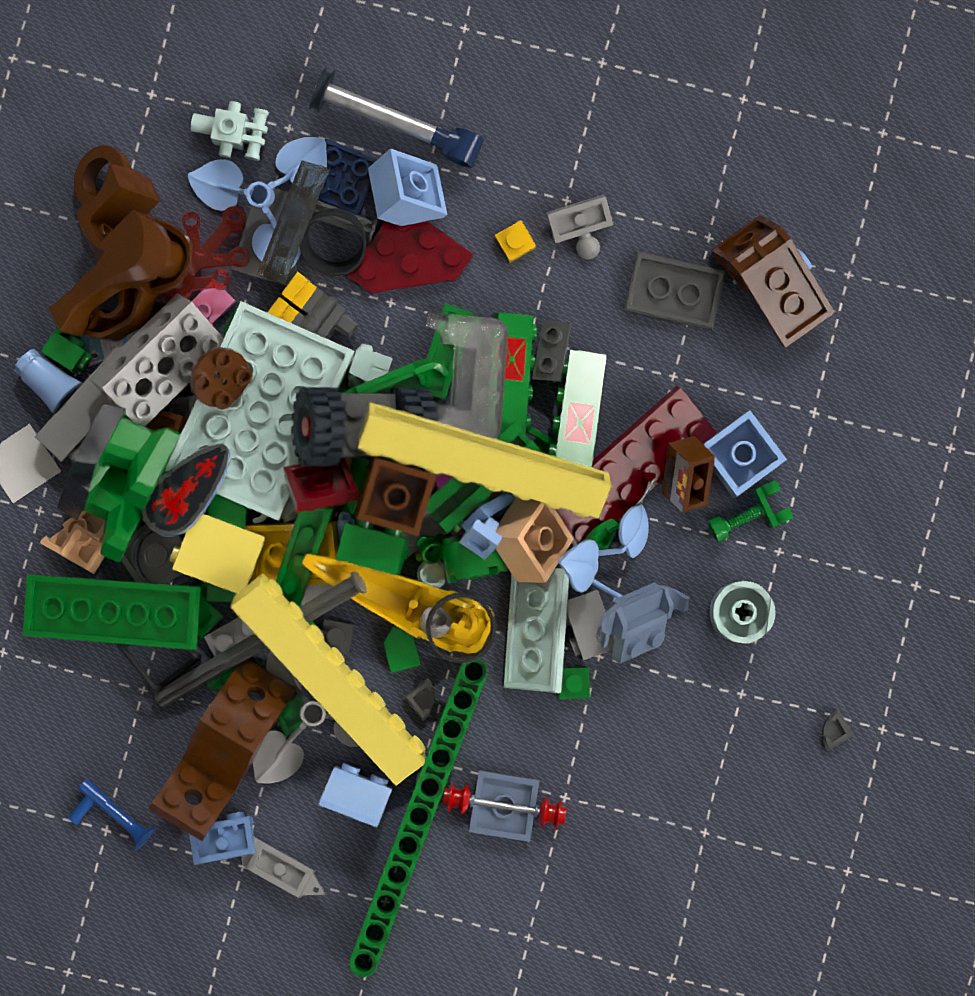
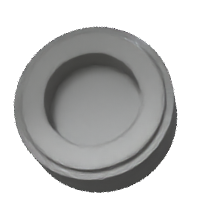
[419,606,452,638]

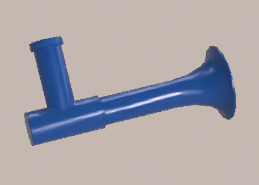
[67,779,157,852]

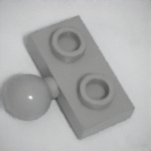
[546,194,614,260]

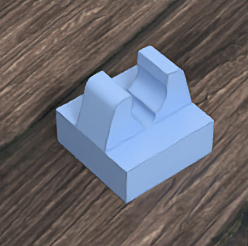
[459,517,503,560]

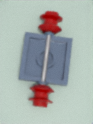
[442,770,567,842]

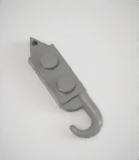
[221,837,325,898]

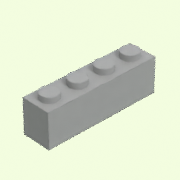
[35,346,138,464]

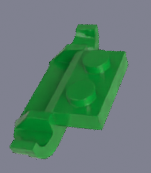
[343,359,450,394]

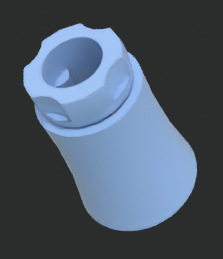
[14,349,83,415]

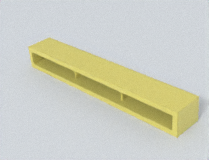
[358,402,612,518]
[231,573,426,785]

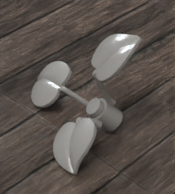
[253,650,359,783]

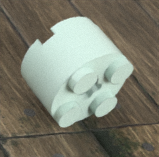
[710,581,775,643]

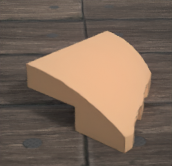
[40,511,105,574]

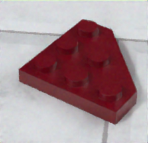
[347,221,474,294]

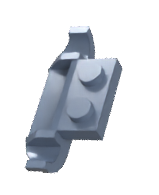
[596,582,690,664]

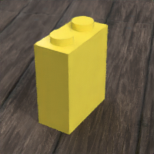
[170,514,266,593]

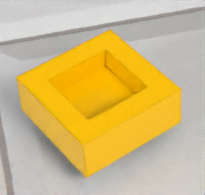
[495,220,536,263]

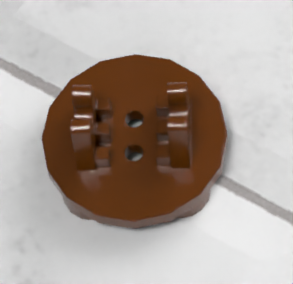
[190,347,252,410]

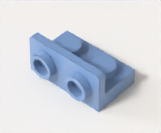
[189,812,257,865]

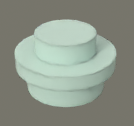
[417,561,447,588]

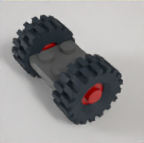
[291,387,439,466]

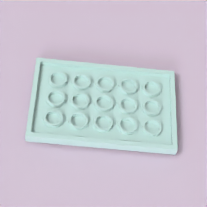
[165,302,354,521]

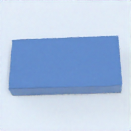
[461,492,516,531]

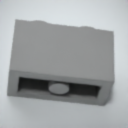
[566,590,615,660]

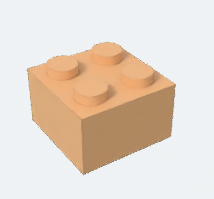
[495,497,573,583]

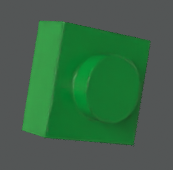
[559,667,590,699]

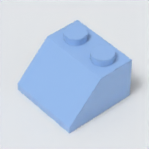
[368,148,447,226]
[318,763,393,827]

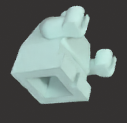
[347,343,393,389]

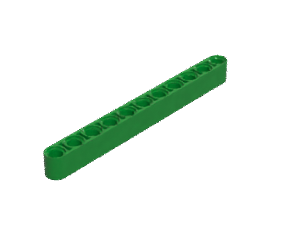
[349,658,488,977]

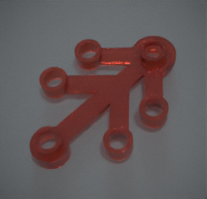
[164,206,249,299]

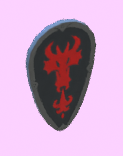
[142,444,230,537]

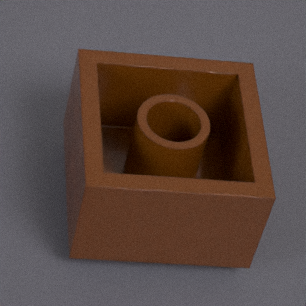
[354,456,436,536]

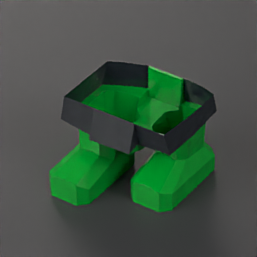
[57,404,181,563]

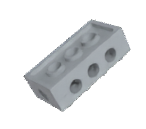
[89,293,224,427]

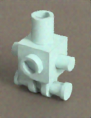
[191,101,269,161]

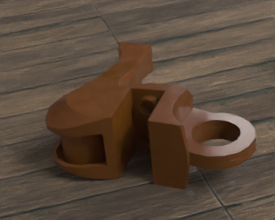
[48,145,193,342]

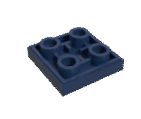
[301,138,377,216]

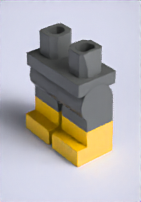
[267,272,358,341]

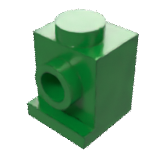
[41,326,93,374]

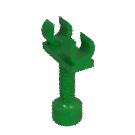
[707,480,794,543]

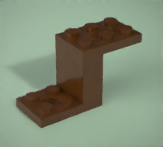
[149,659,297,841]

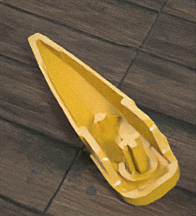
[302,553,494,654]

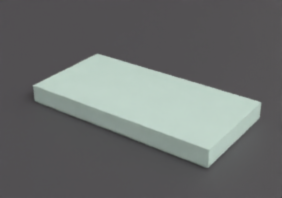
[503,568,569,693]

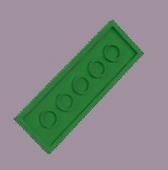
[23,575,201,650]

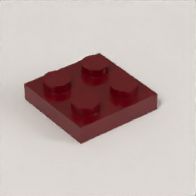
[283,458,359,512]

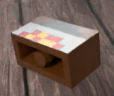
[662,436,715,513]

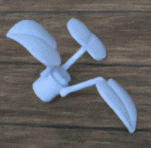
[188,137,327,274]
[558,503,649,639]

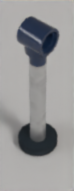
[309,67,484,168]

